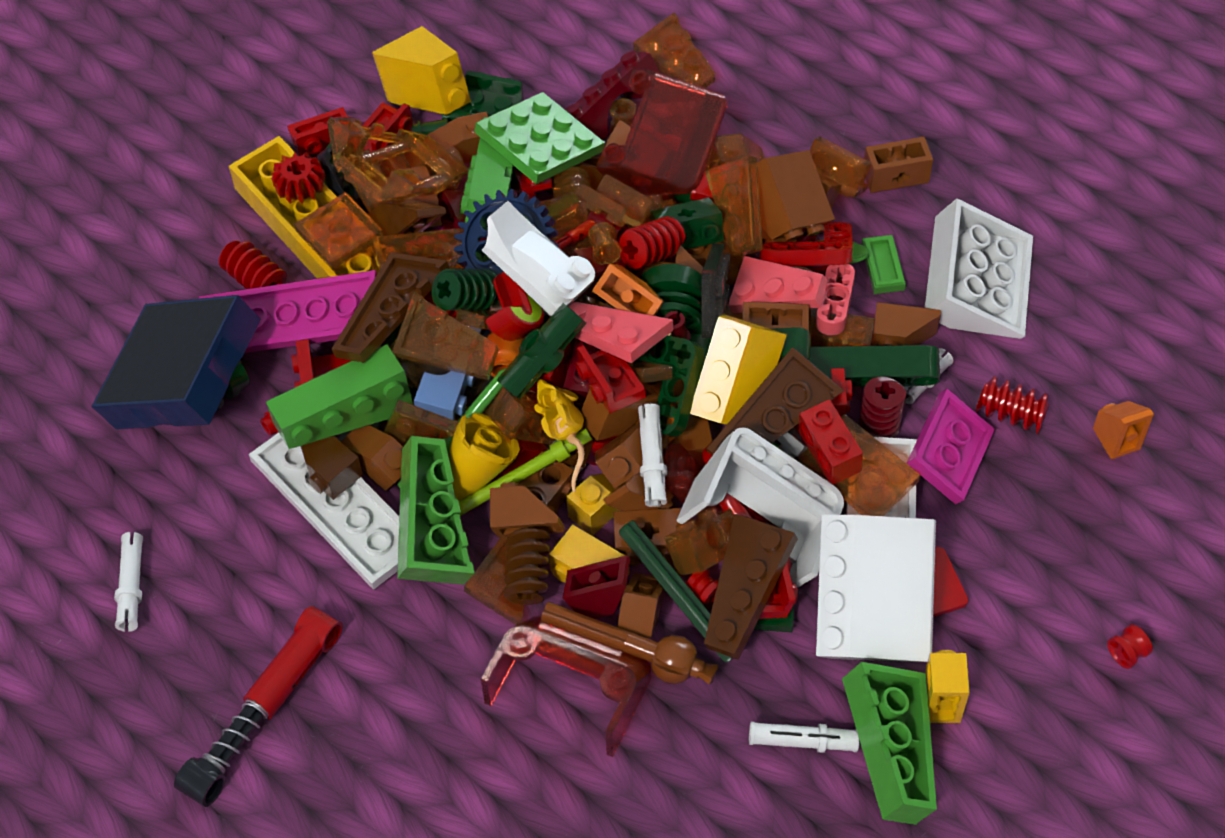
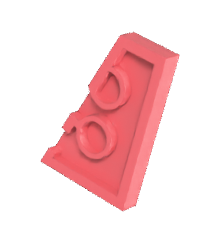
[568,302,673,363]

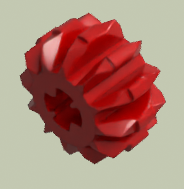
[271,151,325,205]

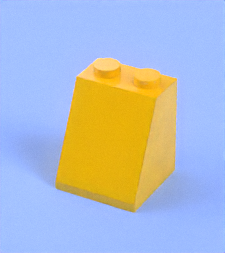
[372,26,471,115]

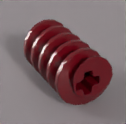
[859,377,907,438]

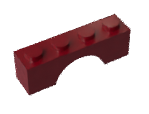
[565,51,665,141]

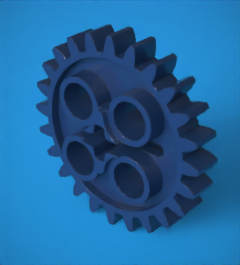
[454,189,559,275]

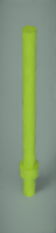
[459,428,593,516]

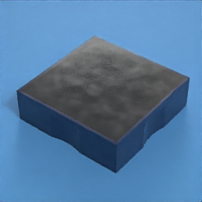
[91,295,261,429]

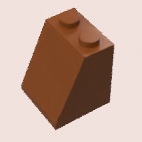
[726,150,835,242]

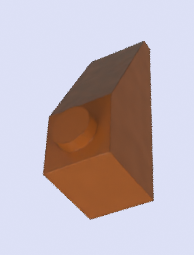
[402,111,488,171]

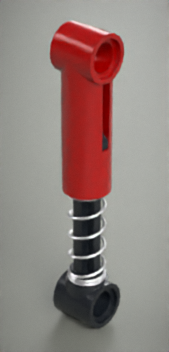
[174,606,343,807]

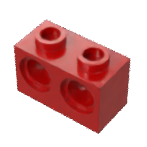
[799,399,863,485]

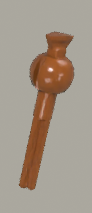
[541,602,718,684]

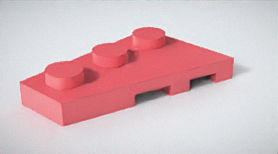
[728,256,828,313]

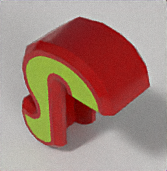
[485,272,544,341]

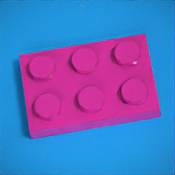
[907,389,995,505]

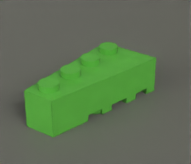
[460,117,514,223]
[266,344,415,449]
[397,436,475,585]
[842,662,937,825]

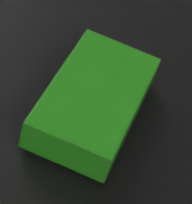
[861,235,906,294]

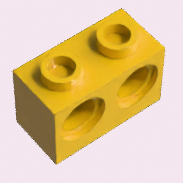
[925,650,970,723]

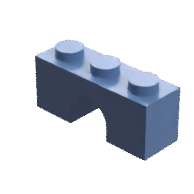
[414,316,485,426]

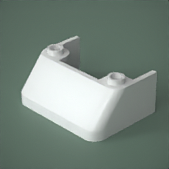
[676,427,844,588]

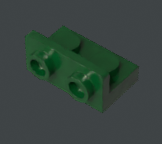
[459,70,524,117]

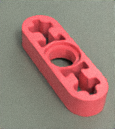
[816,264,855,335]

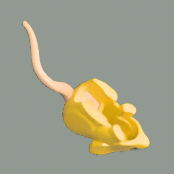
[534,379,585,492]

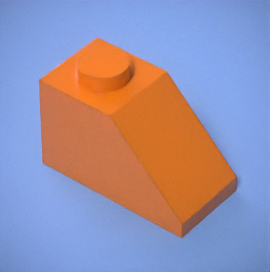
[592,264,664,316]
[1093,401,1154,459]

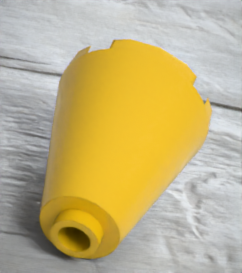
[448,413,520,501]

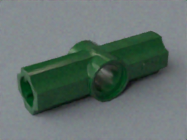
[497,303,586,400]

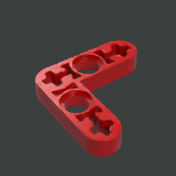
[760,222,853,266]

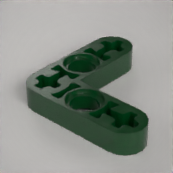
[636,335,704,437]

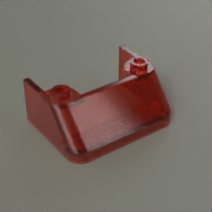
[481,616,651,757]

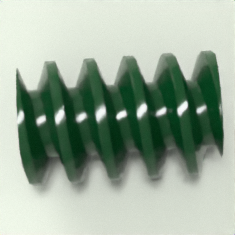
[431,269,499,311]

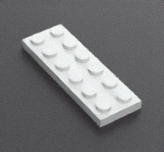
[249,433,399,590]

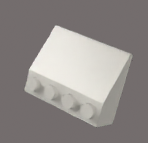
[925,198,1033,339]
[816,515,936,662]

